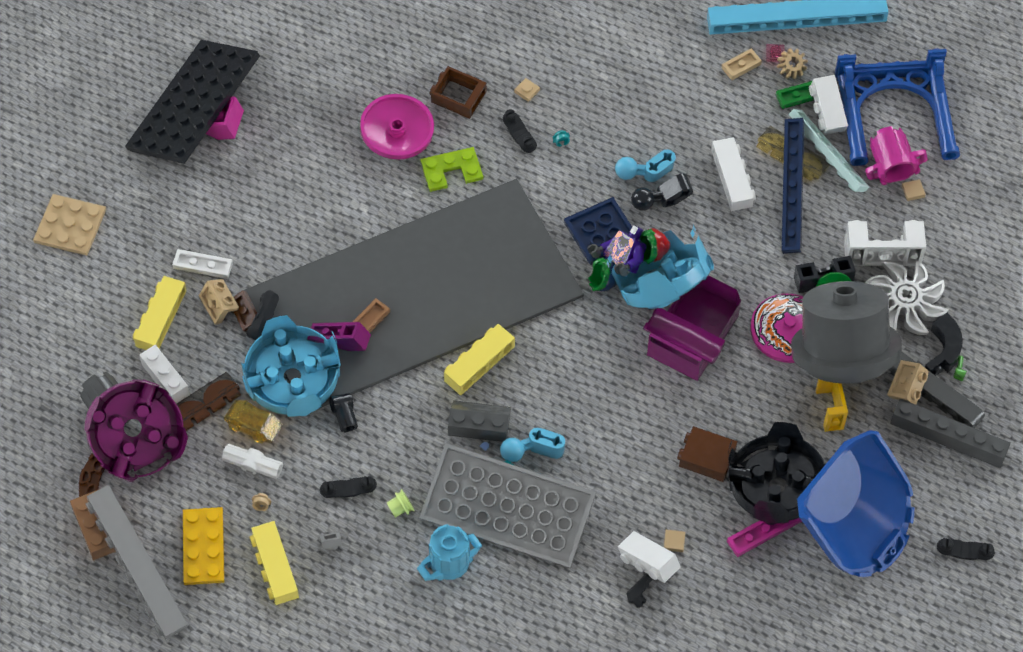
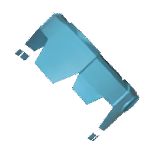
[607,225,714,309]
[241,315,341,417]

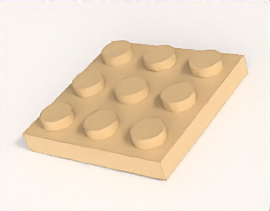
[33,194,106,256]

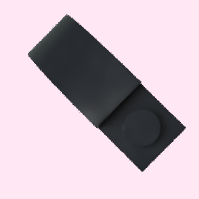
[925,312,963,376]

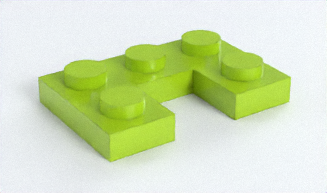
[420,147,483,192]

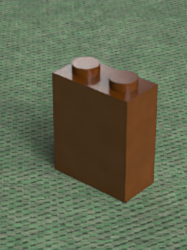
[677,426,738,482]

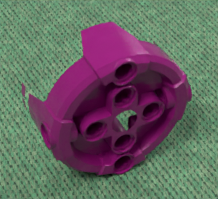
[84,379,188,482]

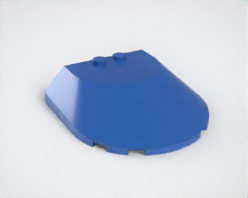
[797,430,915,577]

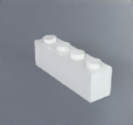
[711,137,756,211]

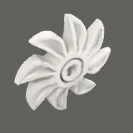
[865,261,949,335]

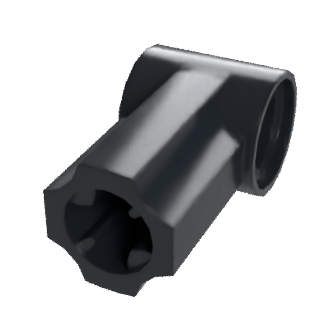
[329,393,358,433]

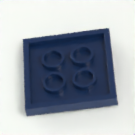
[564,197,632,265]

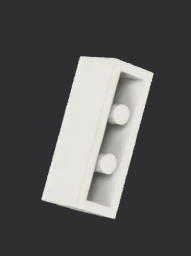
[809,75,848,135]
[139,345,190,404]
[618,531,681,583]

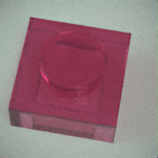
[766,44,785,62]

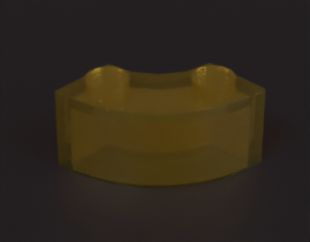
[224,400,283,444]

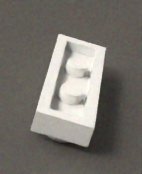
[172,249,233,279]

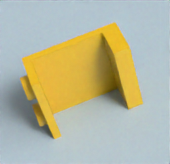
[816,379,848,432]

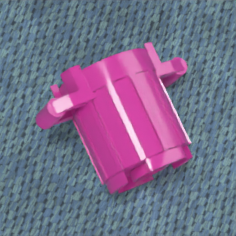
[865,126,928,185]

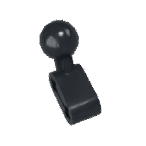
[631,173,693,211]

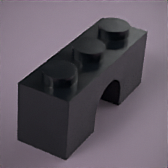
[794,256,856,293]

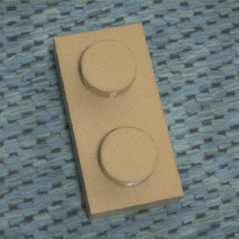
[722,48,762,80]

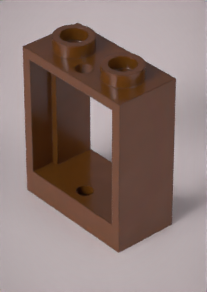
[429,66,487,119]

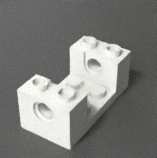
[844,220,926,266]

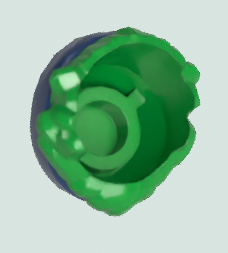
[588,258,617,292]

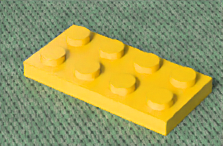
[183,507,225,585]

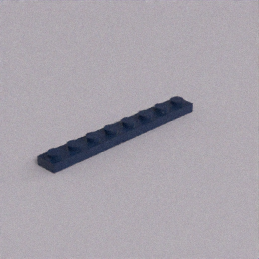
[781,118,804,254]

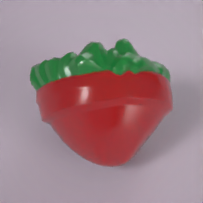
[639,228,670,264]

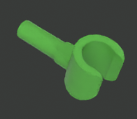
[954,356,967,381]

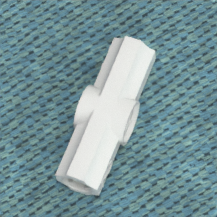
[222,444,283,480]

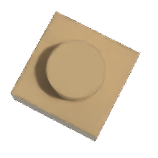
[514,78,540,102]

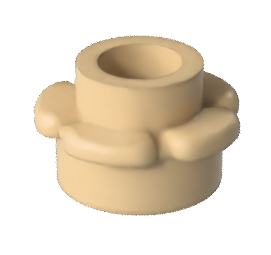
[252,493,271,511]

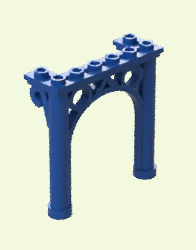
[834,48,960,166]

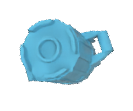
[417,524,482,581]

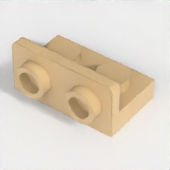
[199,279,239,325]
[887,360,929,405]

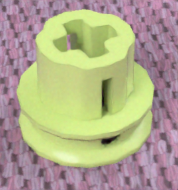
[387,489,415,518]

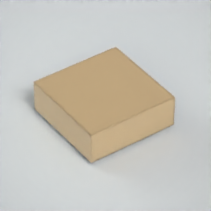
[902,179,926,201]
[664,530,685,552]

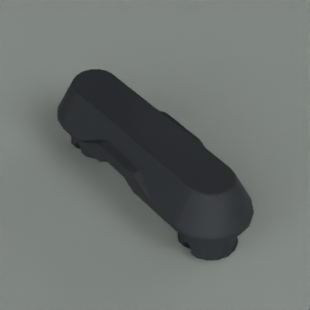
[503,109,537,153]
[246,290,279,340]
[320,476,377,498]
[937,538,995,560]
[626,573,674,608]

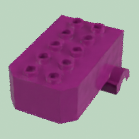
[643,275,741,381]

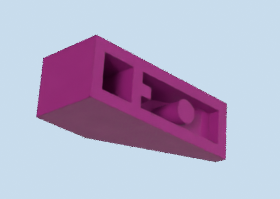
[307,322,371,351]

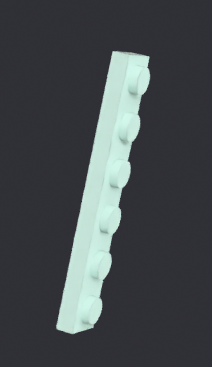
[789,109,869,192]

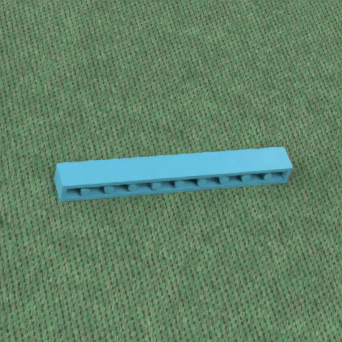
[707,0,889,35]

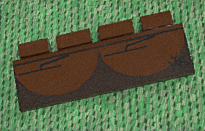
[177,372,241,431]

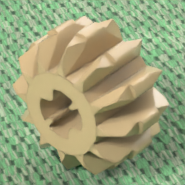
[777,48,808,79]

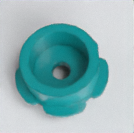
[553,130,570,147]

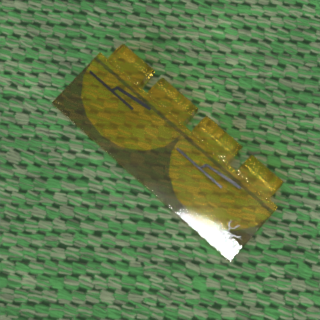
[757,126,830,181]

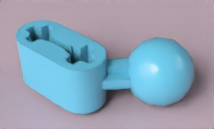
[615,149,676,182]
[500,428,565,462]

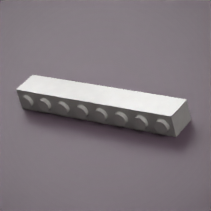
[85,485,187,640]

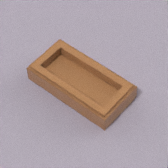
[353,298,391,333]

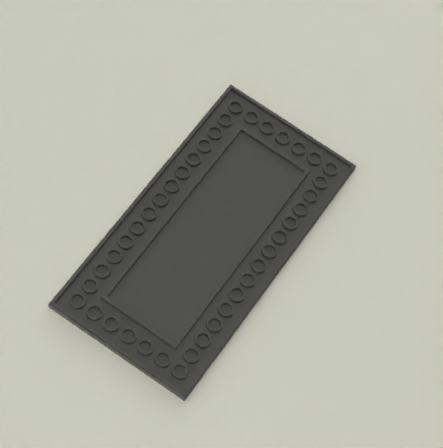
[244,179,584,408]

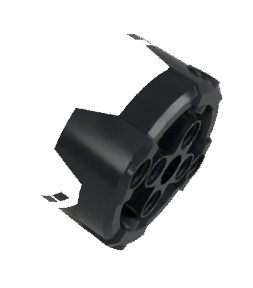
[728,422,828,525]

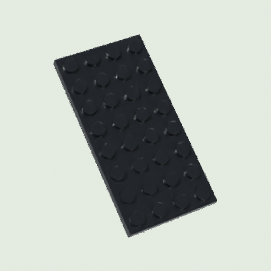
[125,40,260,164]

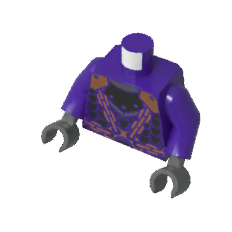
[587,225,647,277]

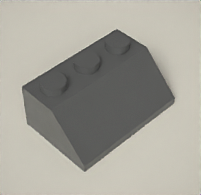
[448,400,511,442]

